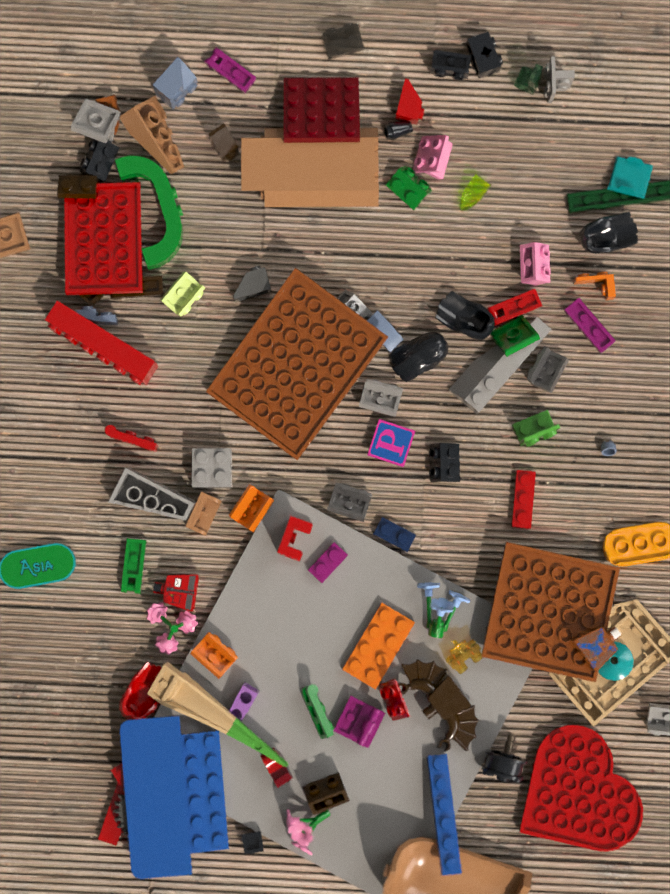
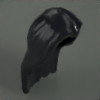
[580,212,638,254]
[435,291,495,340]
[389,332,448,382]

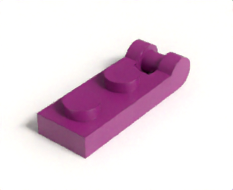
[204,47,257,94]

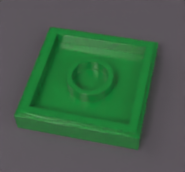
[490,315,540,357]

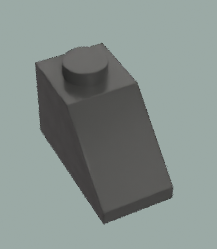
[233,266,272,303]

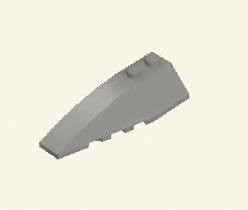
[449,317,552,415]

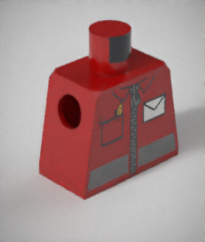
[153,575,200,612]

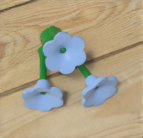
[417,582,470,638]

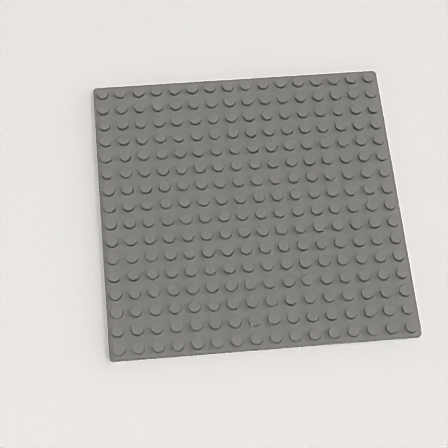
[154,490,533,894]

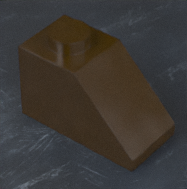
[208,124,239,162]

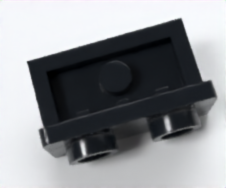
[430,50,471,80]
[79,139,120,182]
[429,443,460,483]

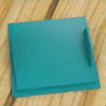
[607,156,653,199]

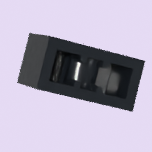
[466,31,503,79]

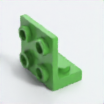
[512,410,560,447]

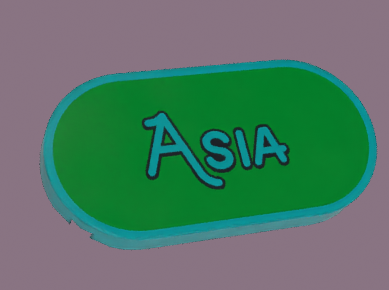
[0,543,76,589]

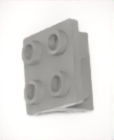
[544,56,575,103]

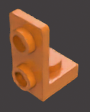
[573,272,616,300]

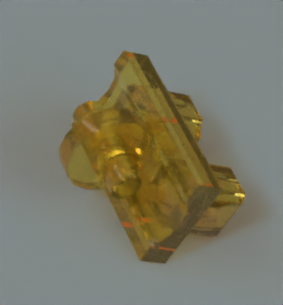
[445,639,483,674]

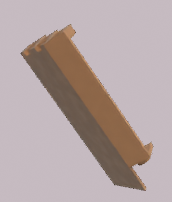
[241,128,379,207]

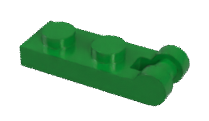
[121,538,147,594]
[301,684,334,739]

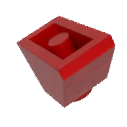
[395,79,425,125]

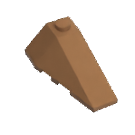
[119,96,184,175]

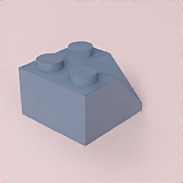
[153,57,198,110]

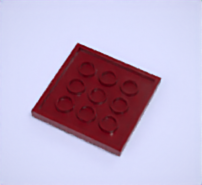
[284,77,360,143]

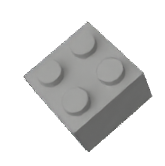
[192,448,232,489]

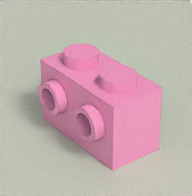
[520,242,551,285]

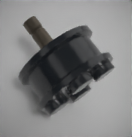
[481,733,528,783]

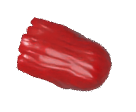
[119,662,162,720]

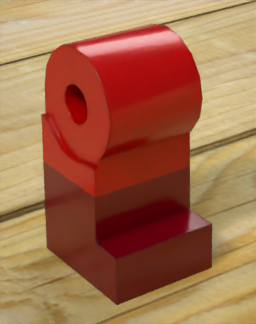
[260,747,293,788]

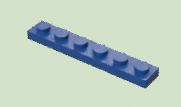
[427,754,462,876]

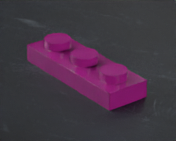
[564,298,616,354]

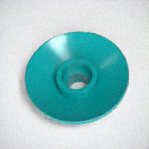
[598,642,634,681]

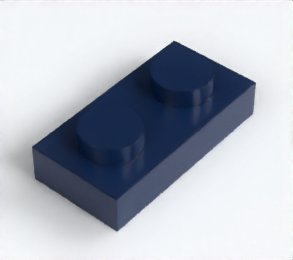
[373,517,416,552]

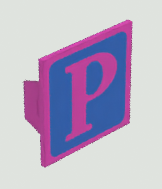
[367,419,415,467]

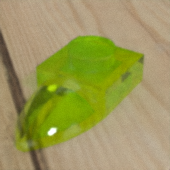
[460,174,492,211]

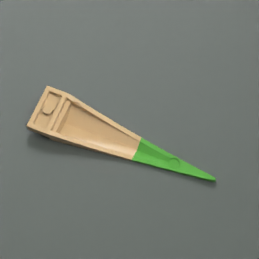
[147,662,289,767]

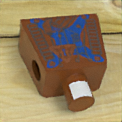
[571,626,622,672]

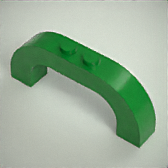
[115,156,183,270]

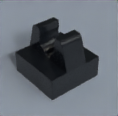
[241,831,264,855]

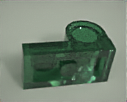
[514,64,543,96]

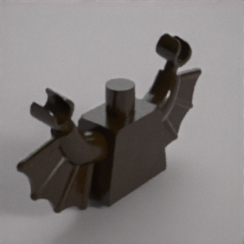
[397,659,479,752]

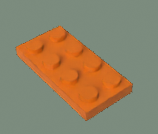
[342,603,415,690]

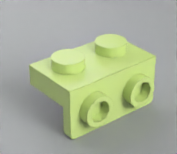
[160,271,205,317]

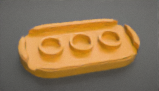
[602,522,670,567]

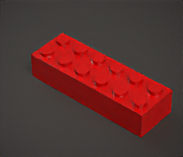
[45,300,159,386]

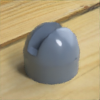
[601,440,617,456]

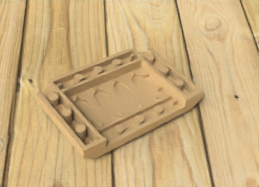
[548,599,670,727]

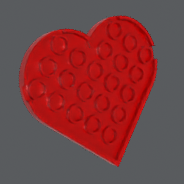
[519,725,643,852]

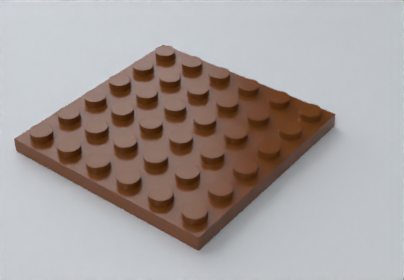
[481,542,620,682]

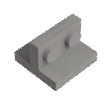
[71,99,121,143]

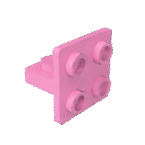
[413,135,453,179]

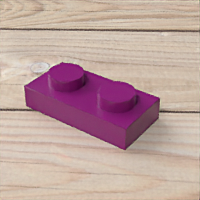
[308,542,348,583]

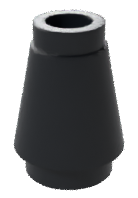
[383,121,413,141]

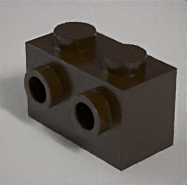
[302,772,350,815]

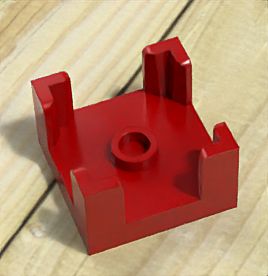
[277,516,313,562]

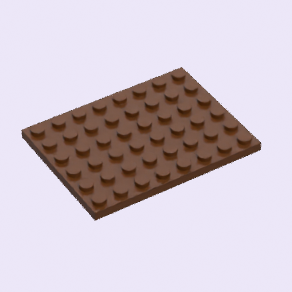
[206,268,389,460]

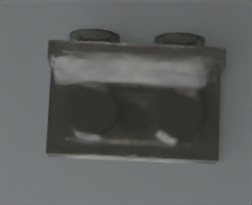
[322,23,364,60]

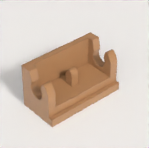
[185,491,222,536]

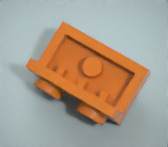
[229,484,274,532]
[190,632,238,679]

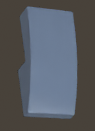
[76,306,118,325]
[367,310,404,352]

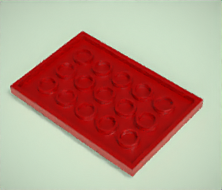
[64,182,143,295]

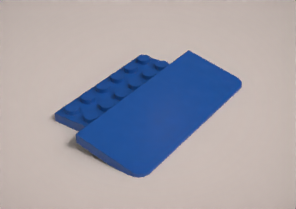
[120,715,229,879]

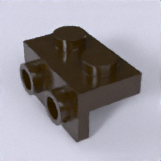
[57,175,98,199]

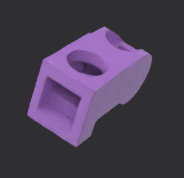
[229,682,260,722]

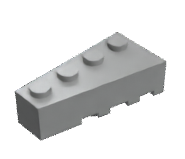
[108,467,196,520]

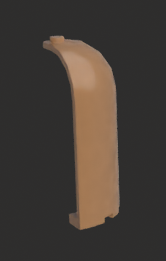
[383,837,532,894]

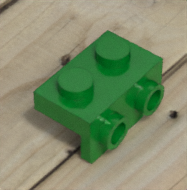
[386,166,432,210]

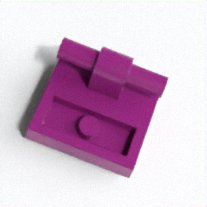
[333,695,385,749]

